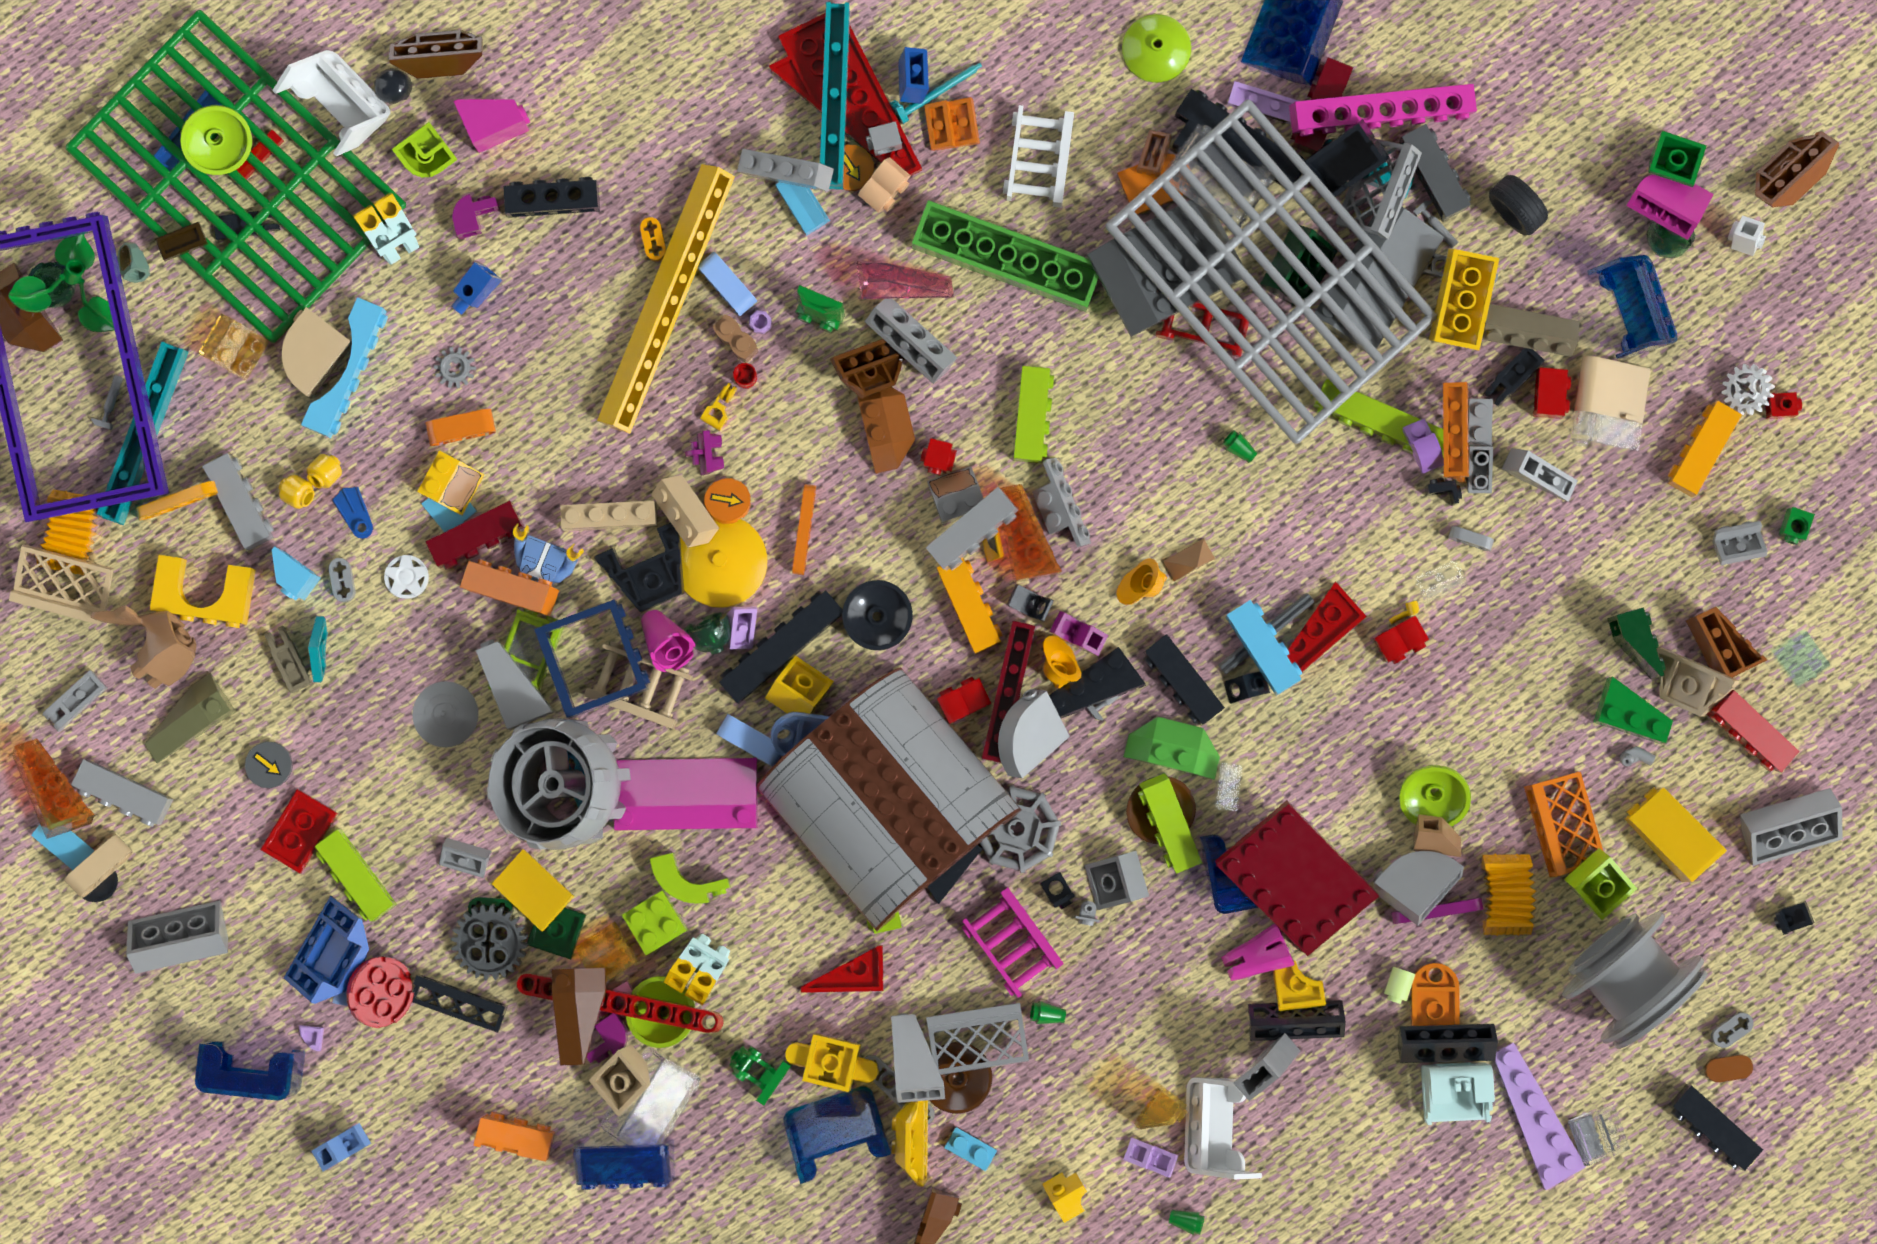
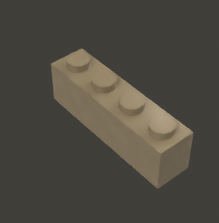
[1482,304,1579,357]

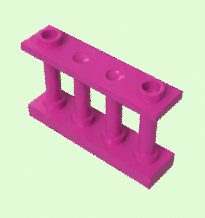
[961,887,1064,998]

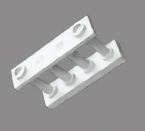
[1003,105,1074,208]

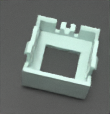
[1421,1062,1495,1125]

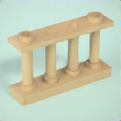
[584,641,693,730]

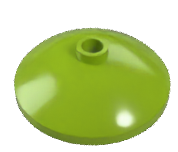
[1122,14,1191,83]
[180,105,252,175]
[1399,765,1471,827]
[626,976,696,1048]

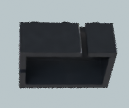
[1304,119,1389,197]

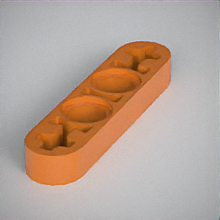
[792,484,817,575]

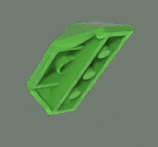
[1123,717,1220,780]

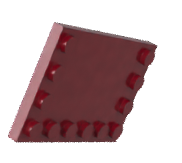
[1215,800,1380,956]

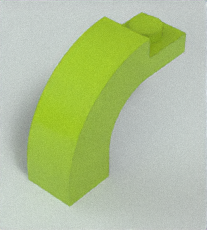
[650,853,731,904]

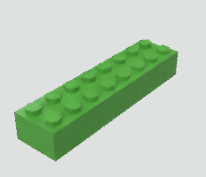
[912,200,1099,312]

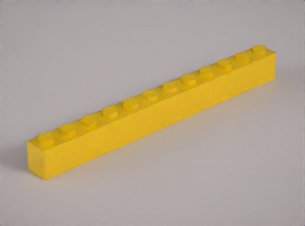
[597,164,735,433]

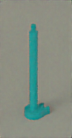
[890,63,982,124]

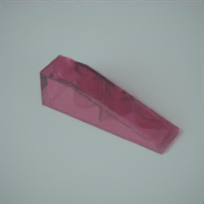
[856,260,954,299]

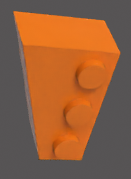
[473,1111,556,1162]

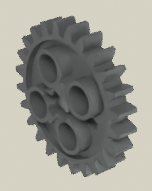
[451,903,529,981]

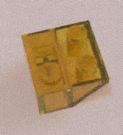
[198,314,269,381]
[575,921,640,983]

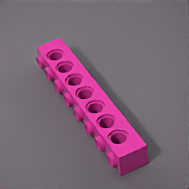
[1289,84,1477,136]

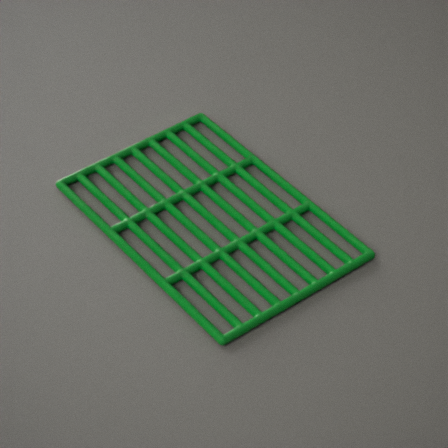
[65,10,406,343]

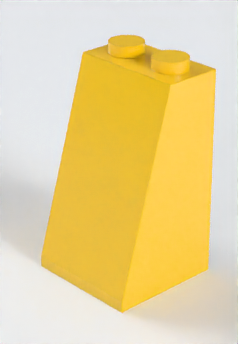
[1625,787,1727,882]

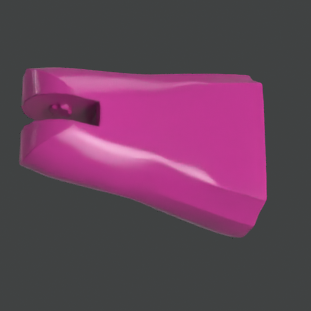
[1221,923,1295,981]

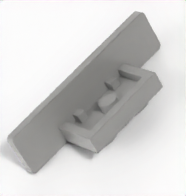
[1032,458,1091,547]

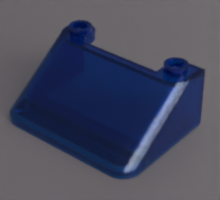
[783,1086,892,1184]

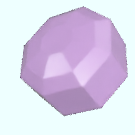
[749,310,772,334]

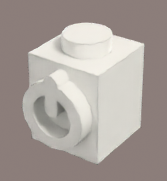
[1728,215,1766,256]

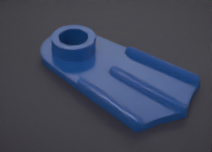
[332,487,373,539]

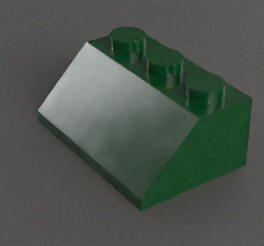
[1260,225,1338,307]

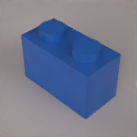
[898,47,929,104]

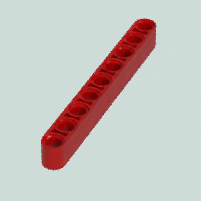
[517,974,724,1033]

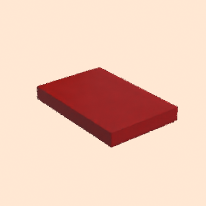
[260,789,338,874]

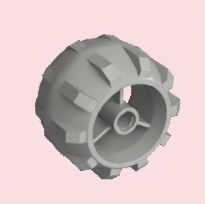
[486,718,631,850]

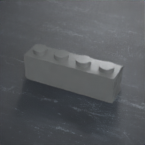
[1399,124,1471,222]

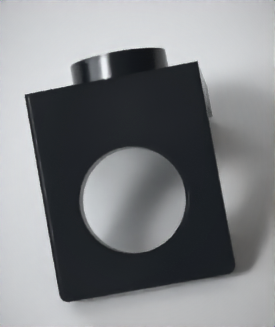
[1007,584,1054,621]
[1224,671,1270,704]
[1040,872,1075,910]

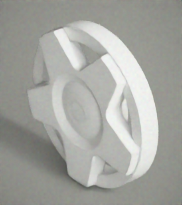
[384,555,429,599]

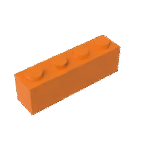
[460,559,559,617]

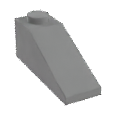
[1502,448,1578,501]

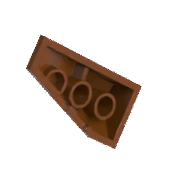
[914,1187,962,1244]

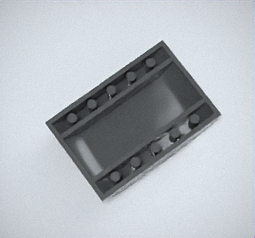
[1087,196,1243,337]

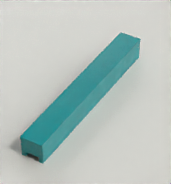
[820,2,850,190]
[97,342,189,525]

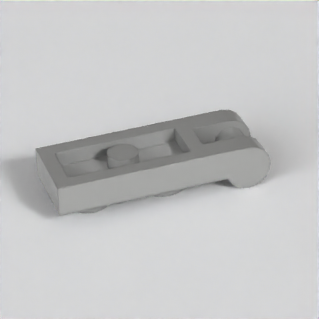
[42,670,108,732]

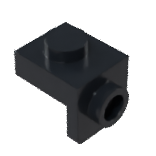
[1424,478,1462,506]
[1774,901,1815,935]

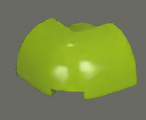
[392,122,458,178]

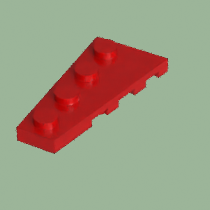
[1287,581,1367,672]

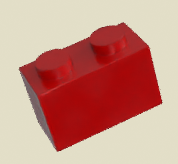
[1533,367,1571,419]

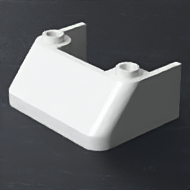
[272,50,390,156]
[1184,1077,1262,1179]

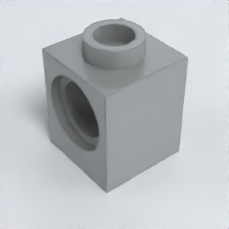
[866,121,902,156]

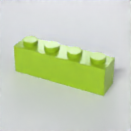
[1013,366,1054,463]
[1138,773,1202,874]
[315,829,397,922]

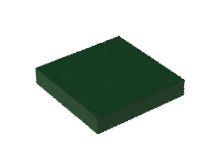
[527,908,587,960]

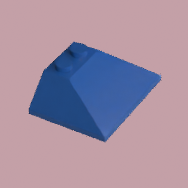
[284,896,369,1004]

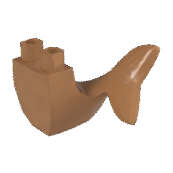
[91,605,196,689]

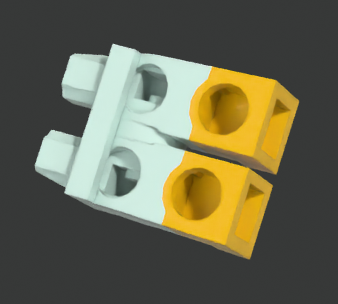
[353,193,419,265]
[664,934,730,1006]

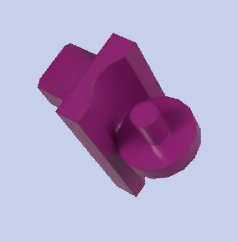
[685,430,724,476]

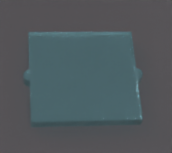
[1775,631,1830,687]

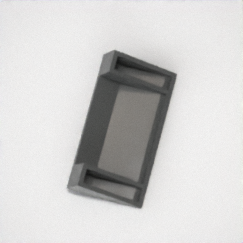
[1315,206,1444,352]

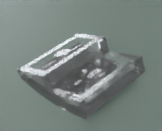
[1568,1104,1630,1166]

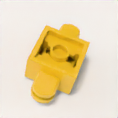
[785,1033,879,1092]

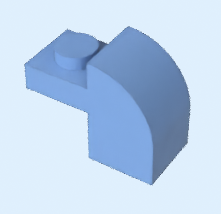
[311,1123,371,1171]

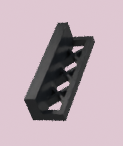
[412,974,508,1033]
[1248,1000,1346,1041]

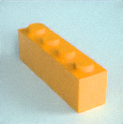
[1667,401,1742,497]
[937,558,1003,654]

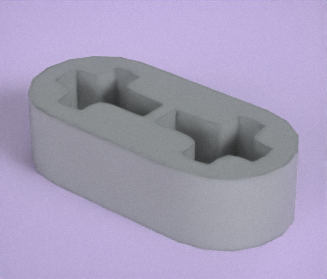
[1448,526,1494,551]
[329,558,356,602]
[1711,1012,1753,1048]

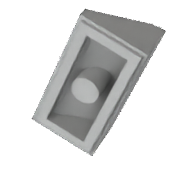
[439,838,492,878]

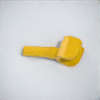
[1389,601,1419,624]

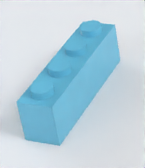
[1226,600,1302,696]

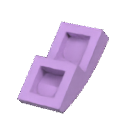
[1123,1137,1179,1177]

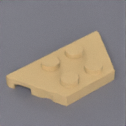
[1657,647,1739,716]

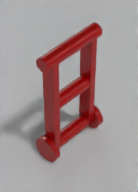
[1155,303,1249,357]

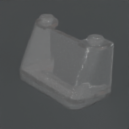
[1165,124,1274,228]

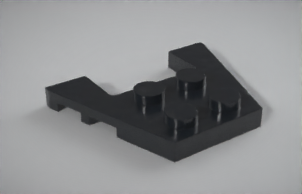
[594,522,684,612]

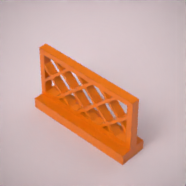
[1443,382,1469,483]
[1524,771,1603,877]

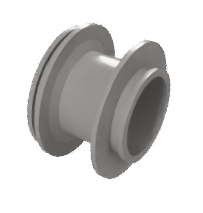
[1562,911,1708,1049]

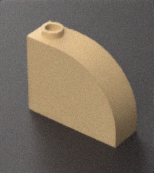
[282,307,352,399]

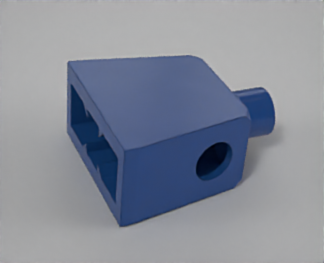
[451,262,502,315]

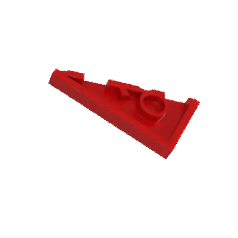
[801,945,884,993]

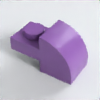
[1403,419,1444,474]

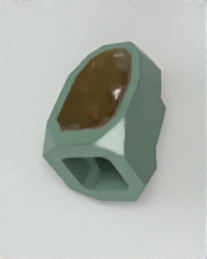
[117,242,150,283]

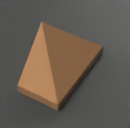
[1163,539,1215,582]

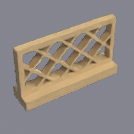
[9,544,114,625]

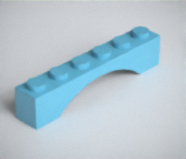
[301,297,388,439]

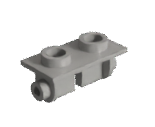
[1074,901,1100,926]

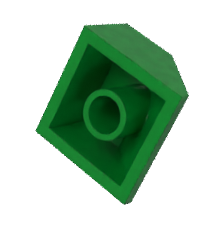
[1648,131,1707,187]

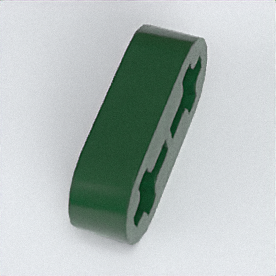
[468,897,514,916]

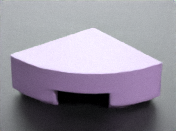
[299,1025,324,1051]

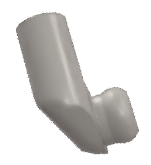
[1620,746,1656,767]

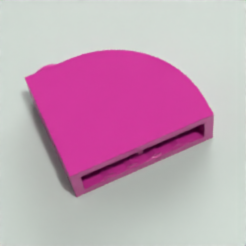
[1626,174,1714,240]

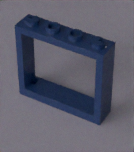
[534,600,651,719]

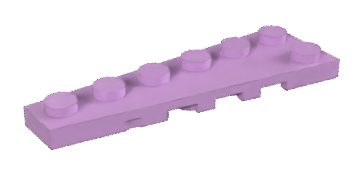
[1495,1042,1586,1190]

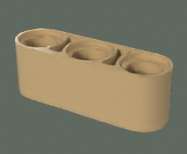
[65,835,133,898]

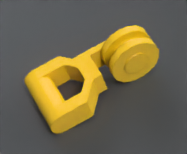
[700,383,737,431]

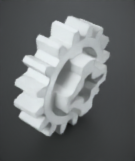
[1722,364,1775,415]

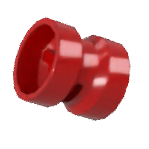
[733,363,757,389]

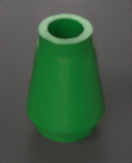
[1222,430,1258,463]
[1030,1001,1066,1024]
[1168,1210,1205,1235]

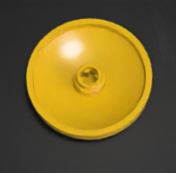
[680,519,768,608]

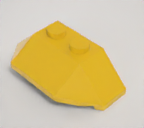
[892,1100,928,1187]

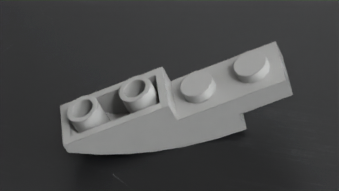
[1467,398,1493,493]

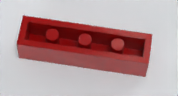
[236,130,284,179]

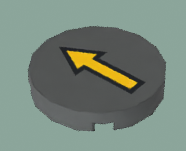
[245,742,293,788]

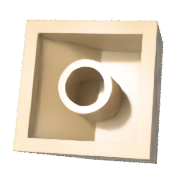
[589,1045,651,1117]

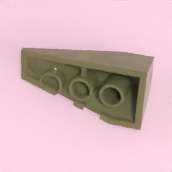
[145,673,236,764]

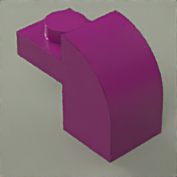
[452,194,500,239]
[1049,611,1109,656]
[587,1013,628,1064]

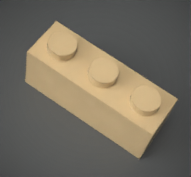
[651,475,719,548]

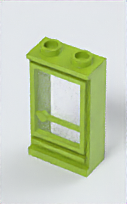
[488,609,564,692]

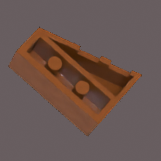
[1686,607,1768,678]

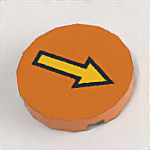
[843,145,874,191]
[704,478,751,524]

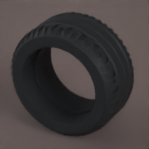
[1489,175,1548,235]

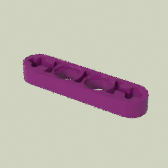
[1391,897,1484,924]

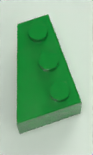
[1593,676,1673,744]

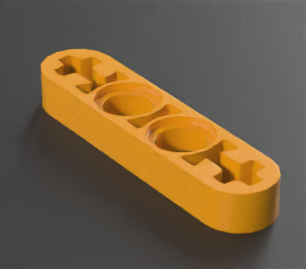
[136,481,218,520]

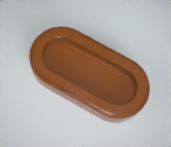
[1705,1055,1753,1083]

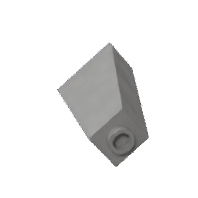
[476,640,554,730]
[891,1013,945,1103]
[1234,1033,1300,1101]

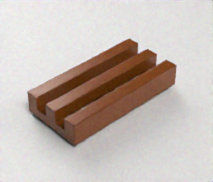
[1137,130,1172,177]

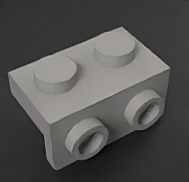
[1712,521,1768,565]

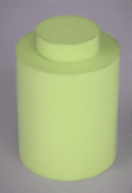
[1384,967,1415,1004]

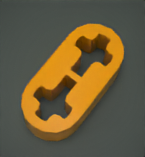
[640,217,666,262]

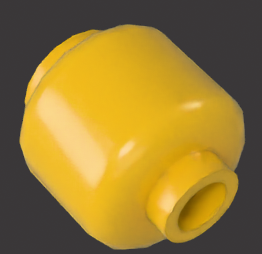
[307,454,342,489]
[278,475,315,509]

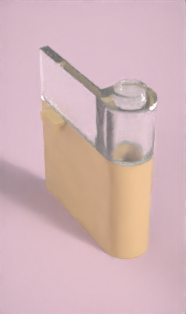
[1570,356,1651,451]

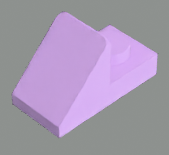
[727,606,757,649]

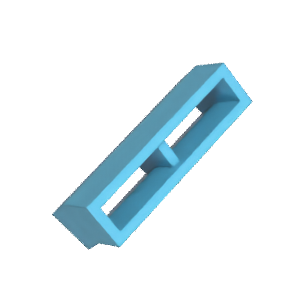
[776,182,830,236]
[31,813,95,870]

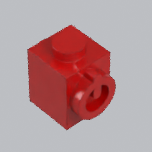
[920,438,957,476]

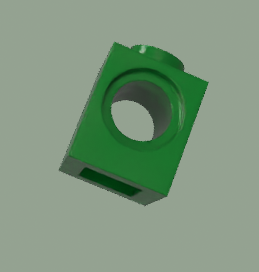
[1779,507,1815,545]

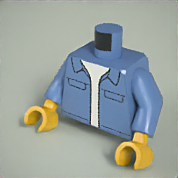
[513,523,584,585]

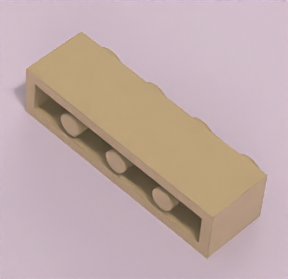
[560,501,658,531]

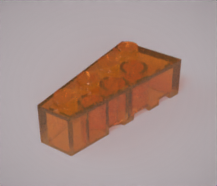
[1001,484,1062,583]
[12,739,94,839]

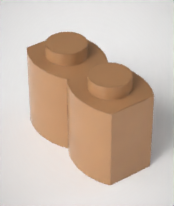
[713,315,759,363]

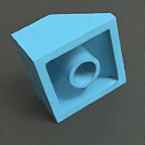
[272,546,321,600]

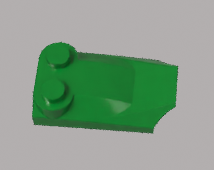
[795,285,845,333]

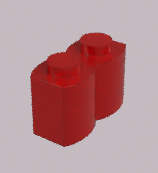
[1373,615,1429,664]
[937,676,992,725]

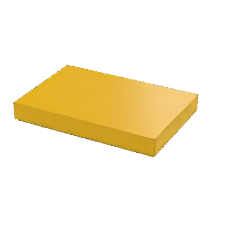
[492,849,574,931]

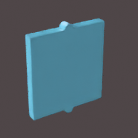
[422,498,477,532]

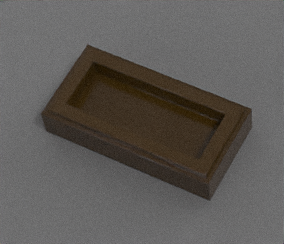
[155,222,208,261]

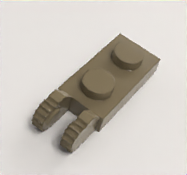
[265,626,313,693]

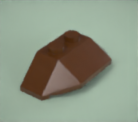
[389,30,483,79]
[0,263,63,352]
[830,339,905,399]

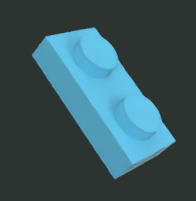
[944,1127,997,1171]

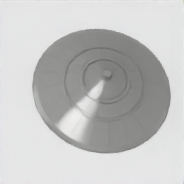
[412,681,478,747]

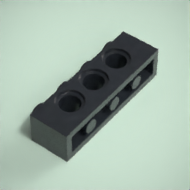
[503,177,600,218]
[1398,1024,1498,1063]

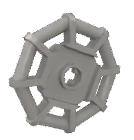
[980,785,1062,873]

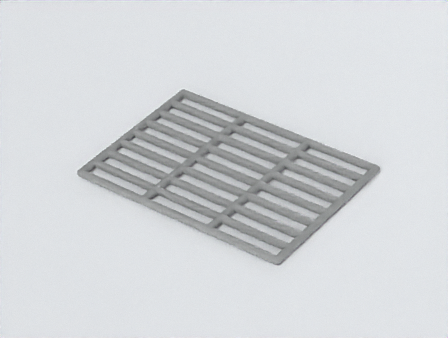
[1105,100,1437,444]

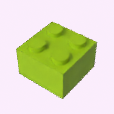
[1564,848,1637,920]
[622,890,688,956]

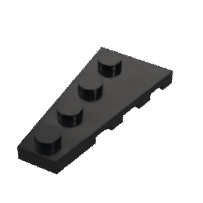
[1049,647,1146,719]

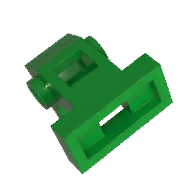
[729,1046,792,1106]

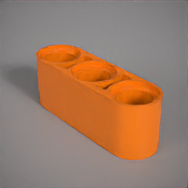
[425,409,496,446]

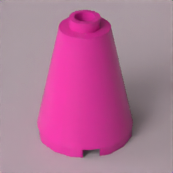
[641,610,695,672]

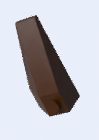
[552,968,606,1066]

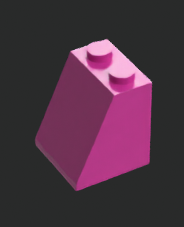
[454,99,531,153]

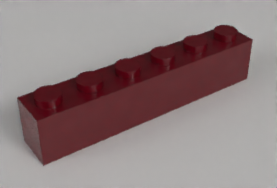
[981,621,1035,764]

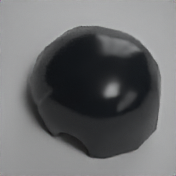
[374,68,412,104]

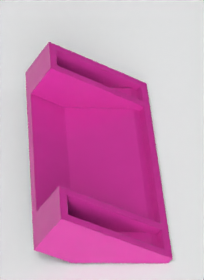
[614,758,758,831]

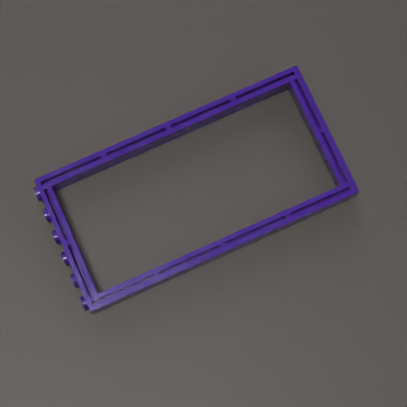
[0,212,169,522]

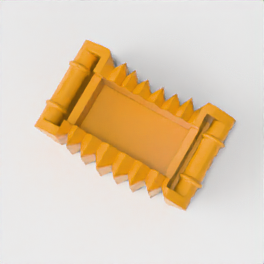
[35,489,99,575]
[1481,853,1537,936]

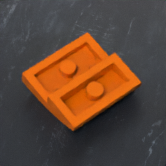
[924,97,980,151]

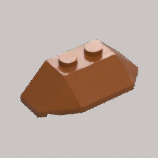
[1755,131,1839,208]
[857,387,915,474]

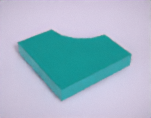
[308,616,328,683]

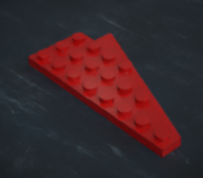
[769,13,922,176]

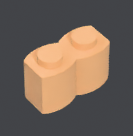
[858,158,911,213]

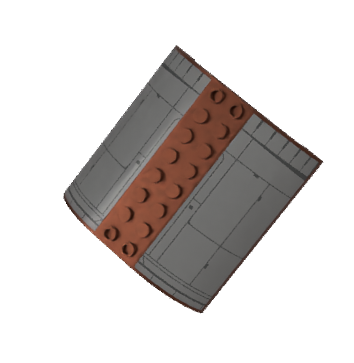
[756,667,1022,931]

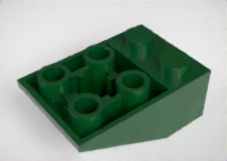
[1607,607,1666,679]

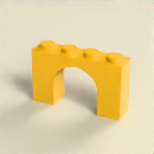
[150,555,256,628]

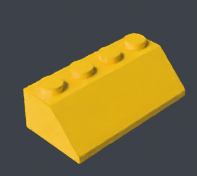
[1429,249,1500,350]

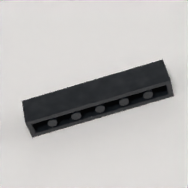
[1174,89,1305,187]
[719,590,843,704]

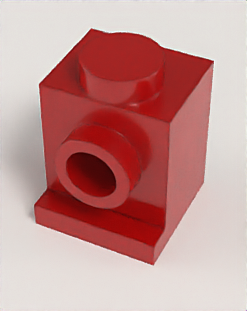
[1765,392,1802,419]

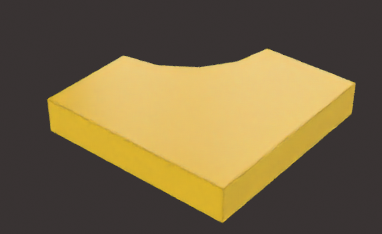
[1272,960,1326,1011]

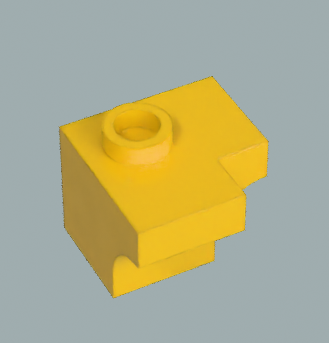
[1042,1172,1087,1223]

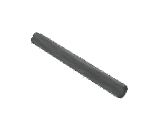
[1218,593,1314,674]

